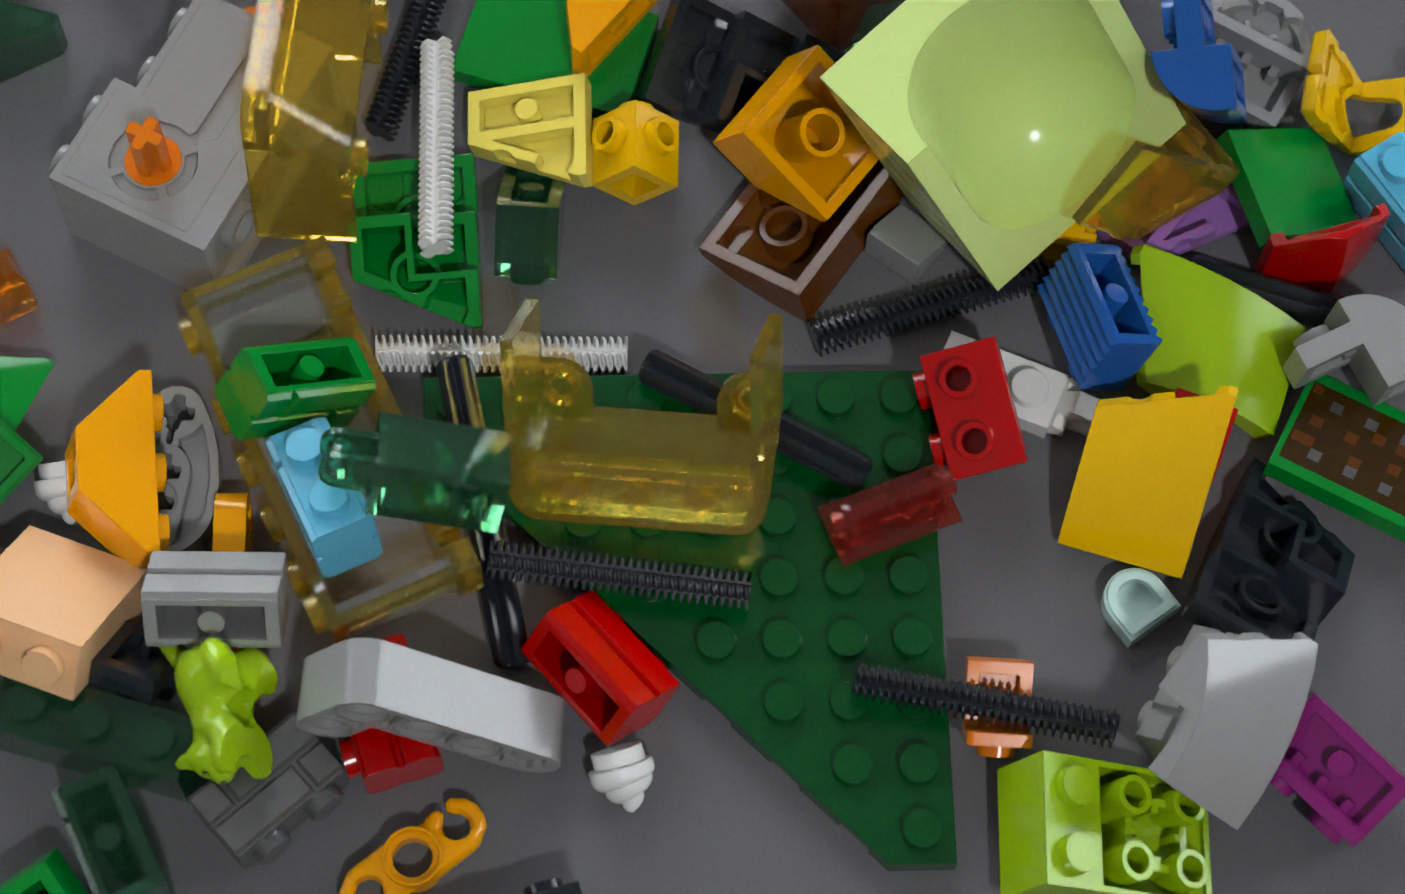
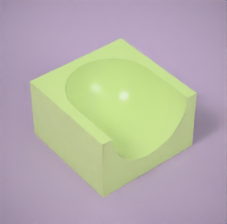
[820,0,1186,291]

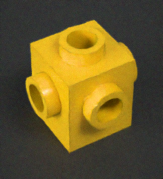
[592,100,679,206]

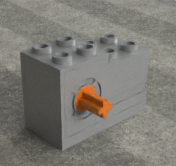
[48,0,342,305]

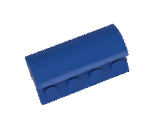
[1151,0,1247,124]

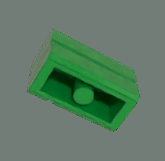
[215,337,376,441]

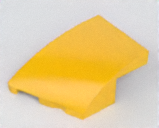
[1057,385,1239,579]

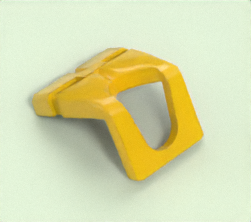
[1300,29,1405,155]

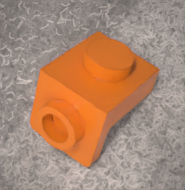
[961,656,1034,758]

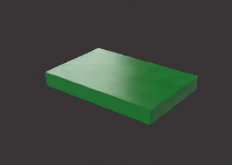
[452,0,659,118]

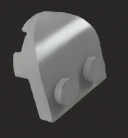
[1211,0,1311,129]

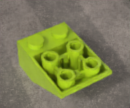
[997,750,1212,894]

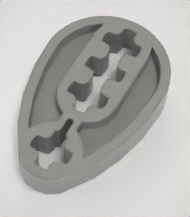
[155,386,223,551]

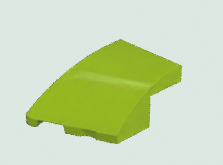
[1131,244,1305,439]

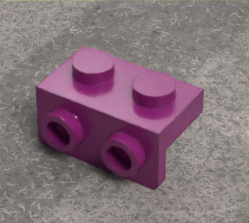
[1270,693,1405,847]

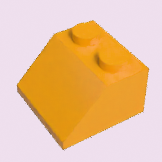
[713,45,879,222]

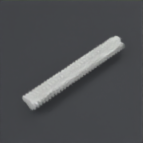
[418,36,455,259]
[375,335,628,374]

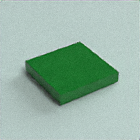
[1215,128,1358,247]

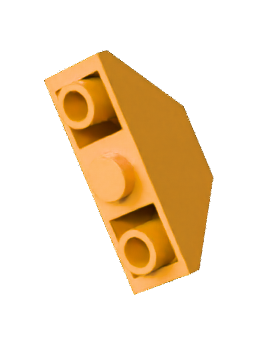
[65,370,170,569]

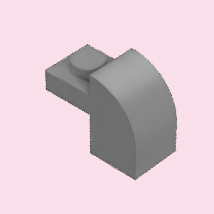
[1282,294,1405,407]

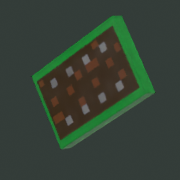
[1262,375,1405,542]

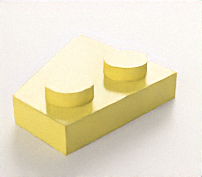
[468,73,593,188]

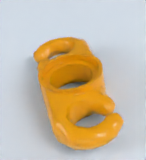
[338,798,487,894]

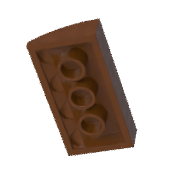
[699,160,904,323]

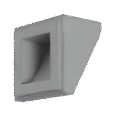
[864,204,949,285]

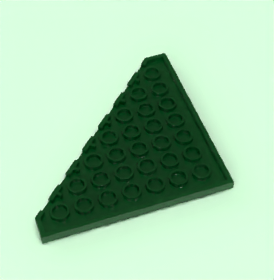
[423,371,957,871]

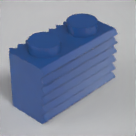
[1037,243,1163,390]

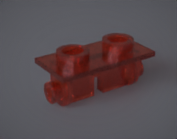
[817,463,962,566]

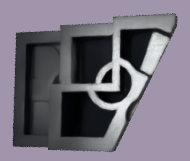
[635,0,846,134]
[1181,458,1355,641]

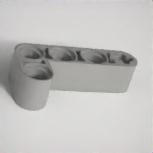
[296,637,566,773]

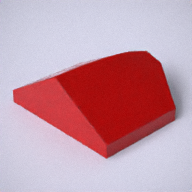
[1254,203,1390,293]

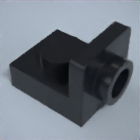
[88,622,177,704]

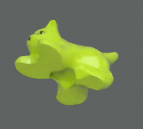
[159,638,278,784]

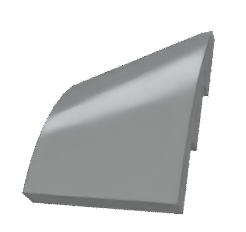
[1149,632,1318,830]

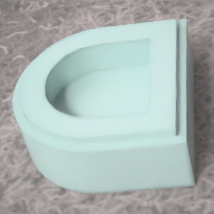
[1100,568,1181,648]

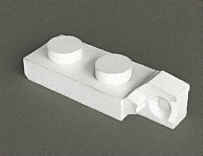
[944,331,1100,438]

